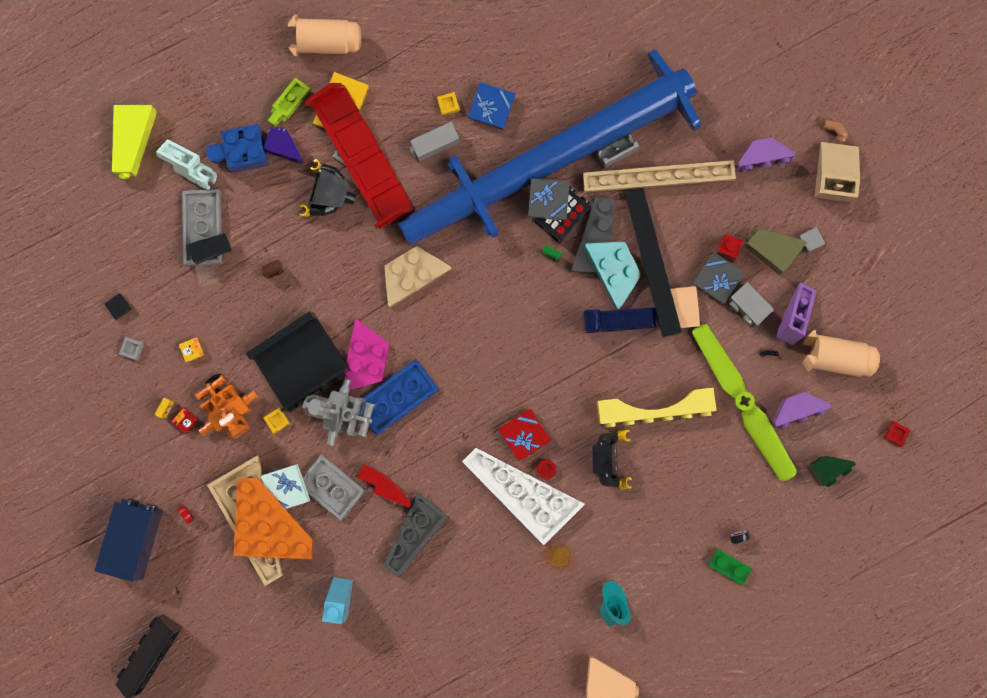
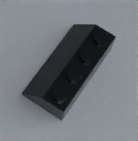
[116,615,183,698]

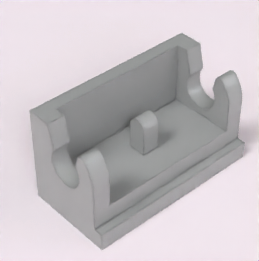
[595,133,639,169]

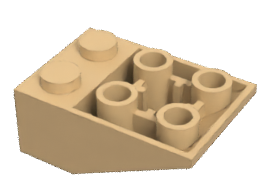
[814,142,860,203]

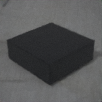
[105,293,132,320]

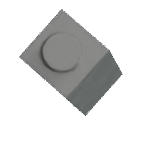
[409,122,460,162]

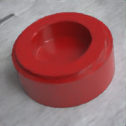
[537,460,556,479]
[177,505,194,524]

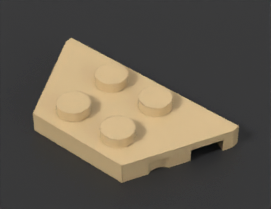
[384,246,452,308]

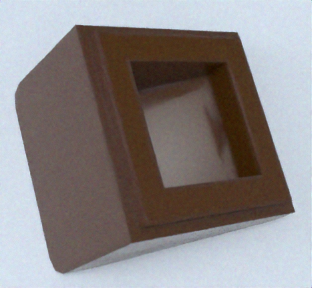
[262,260,284,279]

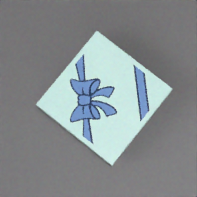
[261,464,310,509]

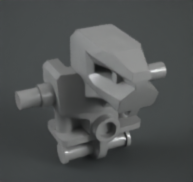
[302,378,375,446]

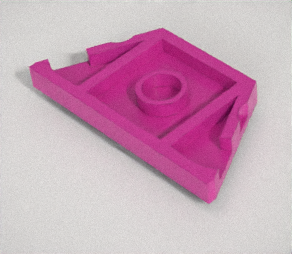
[344,319,390,390]

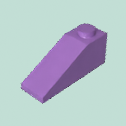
[776,282,816,345]

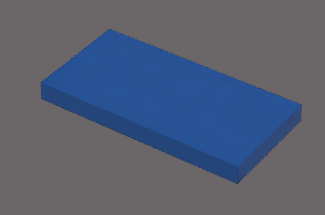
[362,359,439,436]

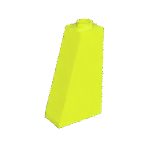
[112,105,157,179]

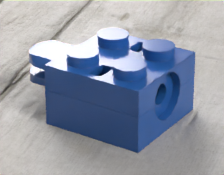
[206,124,269,173]

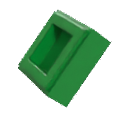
[542,245,562,262]

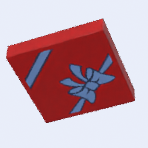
[498,409,551,462]

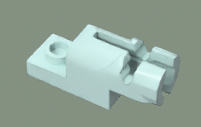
[156,139,217,190]

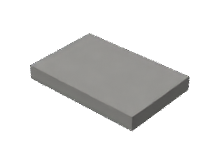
[302,454,366,521]

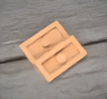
[670,286,700,328]

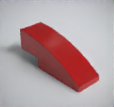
[358,464,412,507]

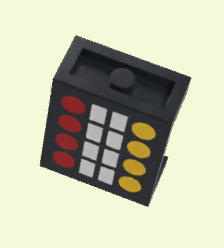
[532,185,591,244]

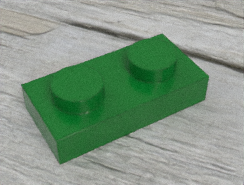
[708,549,752,585]

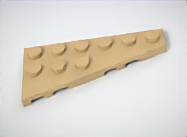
[207,455,283,586]

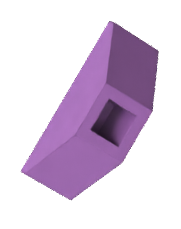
[735,137,795,172]
[771,392,831,429]

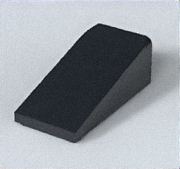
[187,233,232,265]

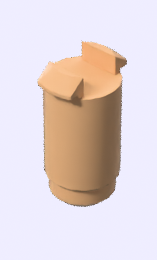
[288,14,361,57]
[802,330,880,377]

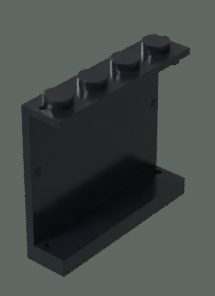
[246,311,350,413]

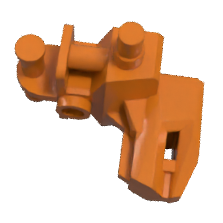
[195,375,258,438]

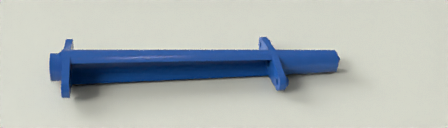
[398,49,701,245]

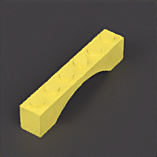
[597,388,716,428]

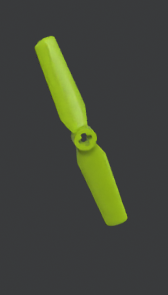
[692,324,797,481]

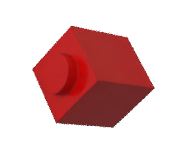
[716,234,743,262]

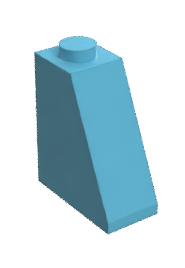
[322,577,353,624]

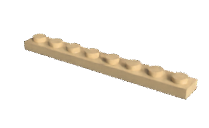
[583,160,736,193]

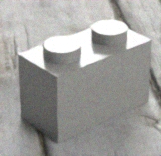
[728,282,774,327]

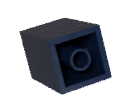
[95,498,163,582]

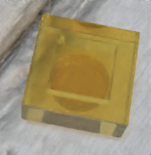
[549,545,570,567]

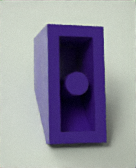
[263,127,303,164]

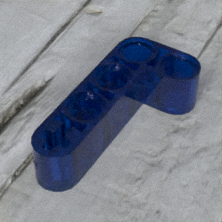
[582,307,658,333]

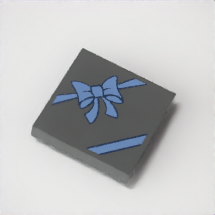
[528,178,570,221]
[692,252,745,305]

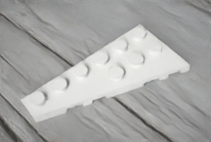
[462,448,585,545]

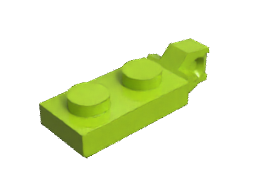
[268,77,311,128]

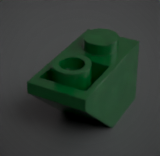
[807,456,856,487]

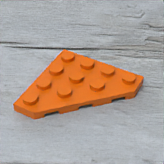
[233,477,314,559]

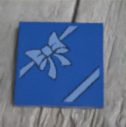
[468,82,516,130]

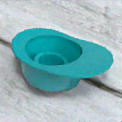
[599,581,631,627]

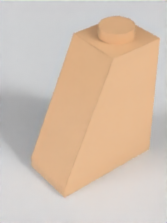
[586,655,639,698]

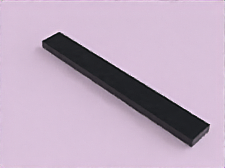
[625,188,682,338]

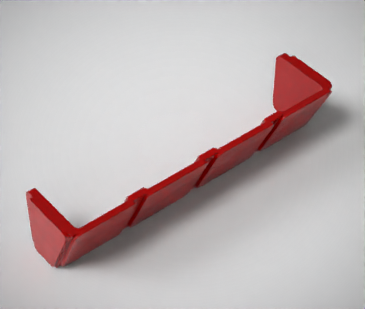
[304,83,414,229]

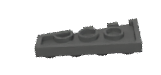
[571,197,614,274]
[384,492,449,578]

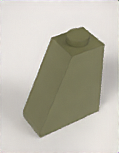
[744,229,807,275]

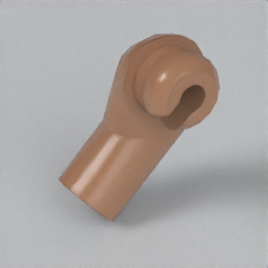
[823,120,849,142]

